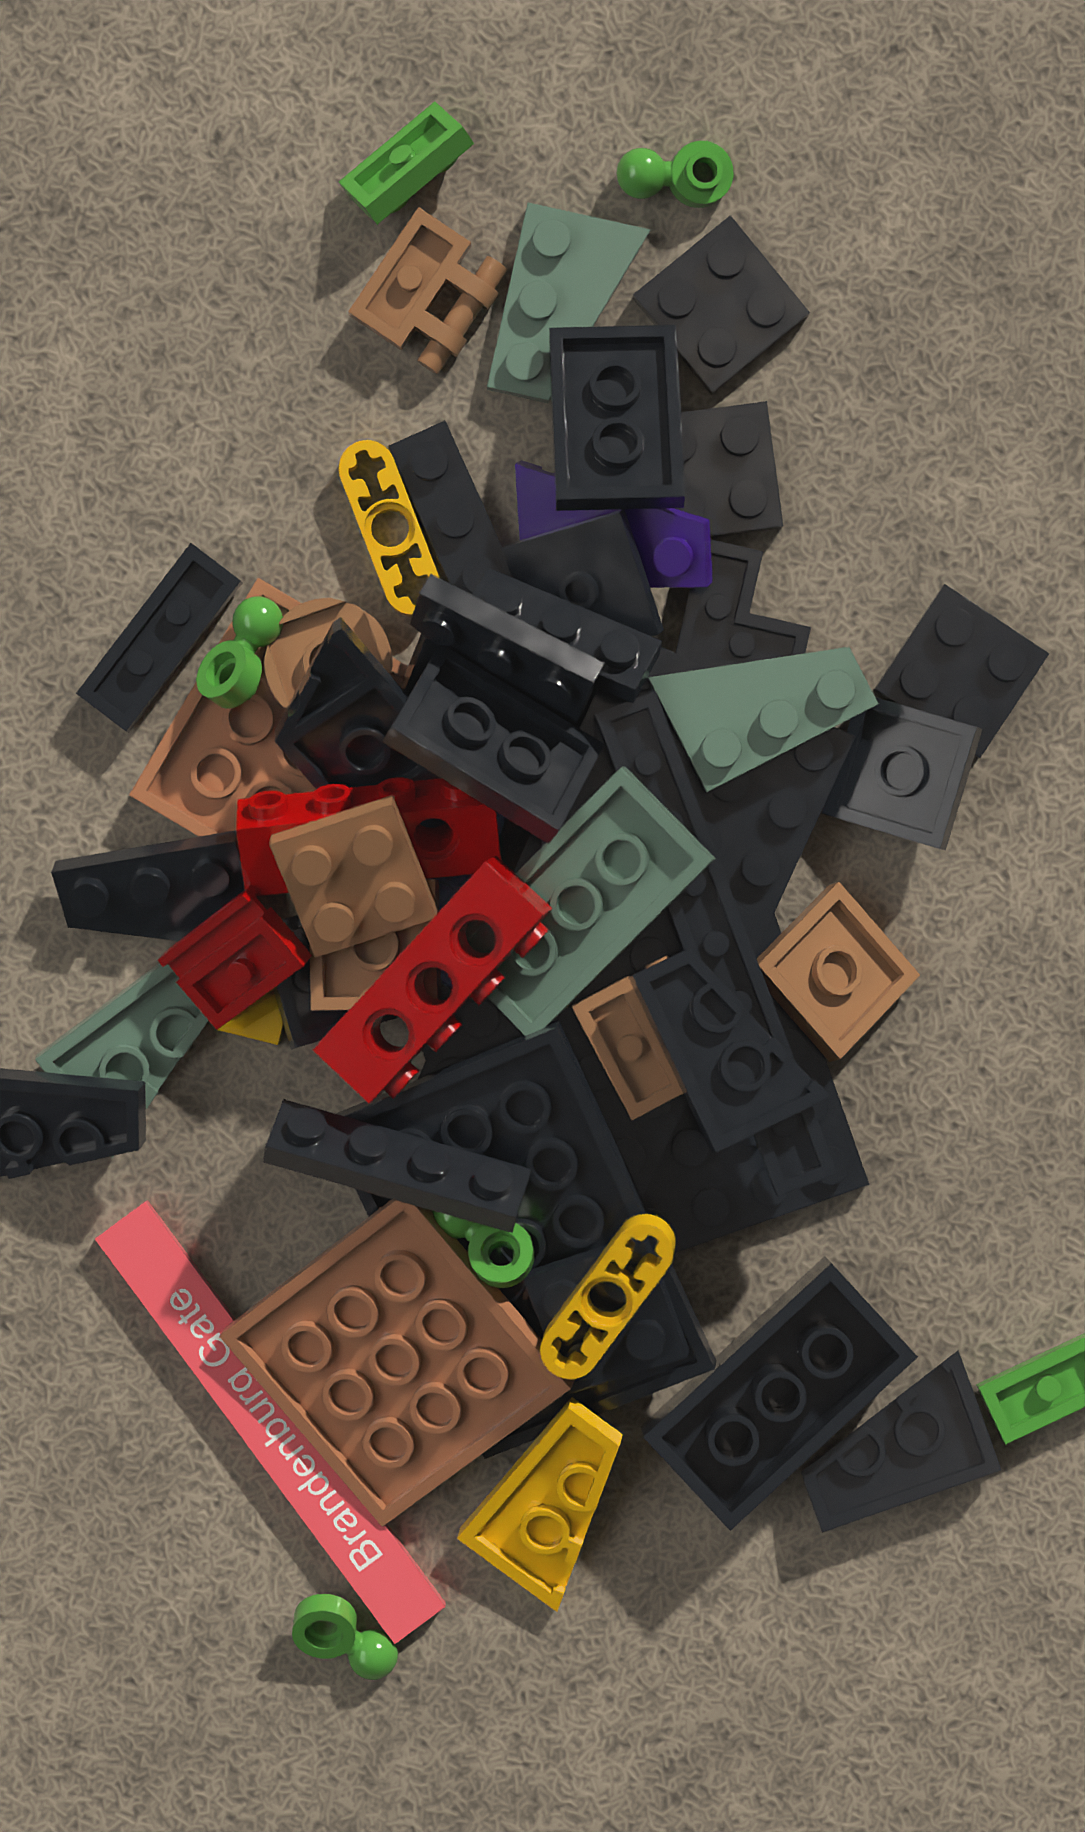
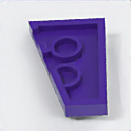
[515,460,713,588]

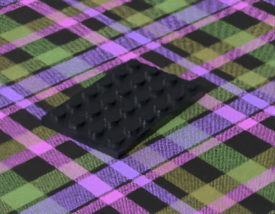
[336,1021,717,1459]

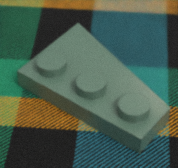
[487,202,651,403]
[648,647,878,792]
[35,963,208,1158]

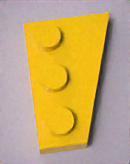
[457,1397,623,1612]

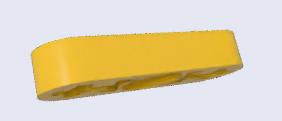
[339,440,439,617]
[540,1214,676,1379]

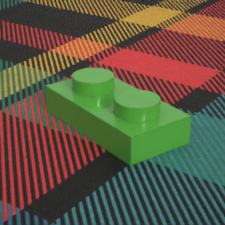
[339,101,474,225]
[976,1333,1085,1445]

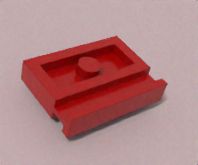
[157,885,312,1030]

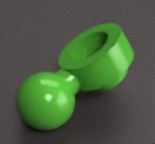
[616,141,734,208]
[196,596,283,709]
[432,1211,534,1288]
[292,1594,398,1680]

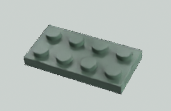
[466,767,716,1036]

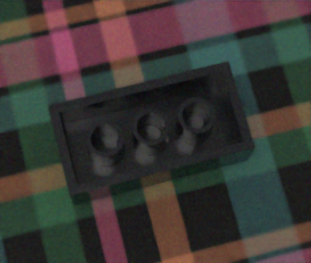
[641,1256,918,1531]

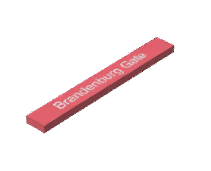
[95,1200,446,1644]

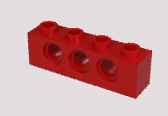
[236,777,501,896]
[312,856,553,1103]

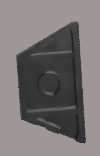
[275,617,441,789]

